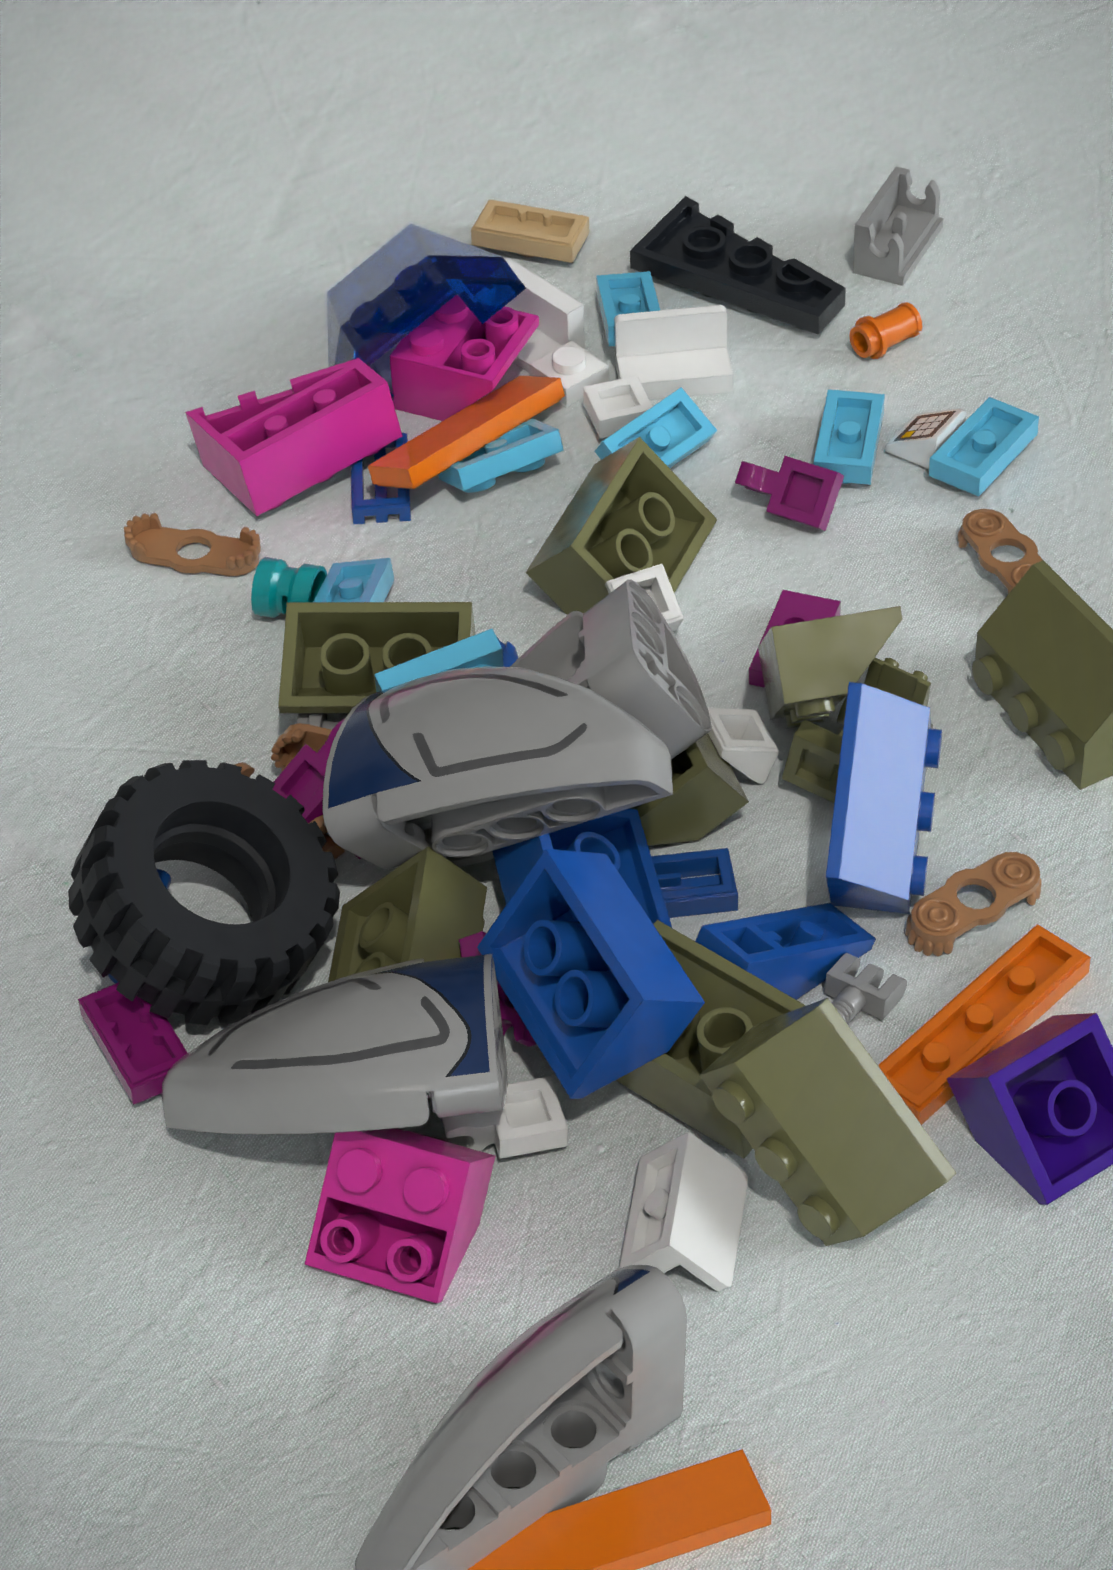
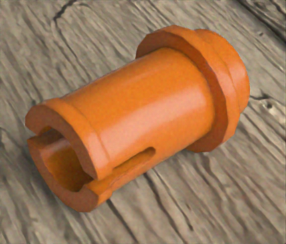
[849,302,922,359]

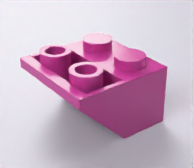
[389,291,539,421]
[304,1128,496,1304]

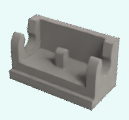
[853,166,944,286]

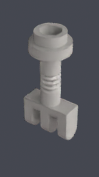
[824,953,907,1024]

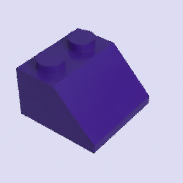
[946,1013,1113,1205]

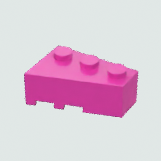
[185,358,403,516]

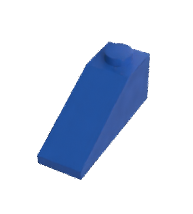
[695,903,876,1000]

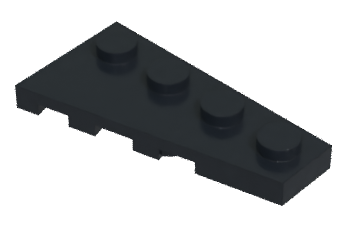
[630,196,846,334]

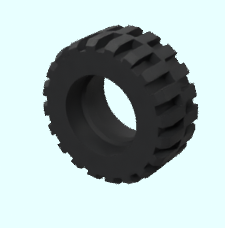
[68,760,340,1025]

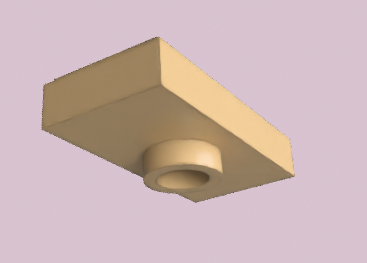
[471,199,590,263]

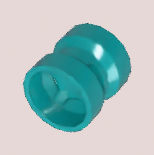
[251,557,327,618]

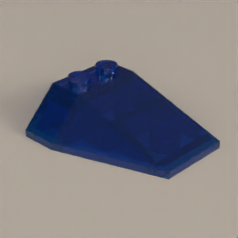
[327,223,526,398]

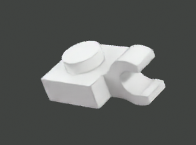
[440,1076,568,1159]

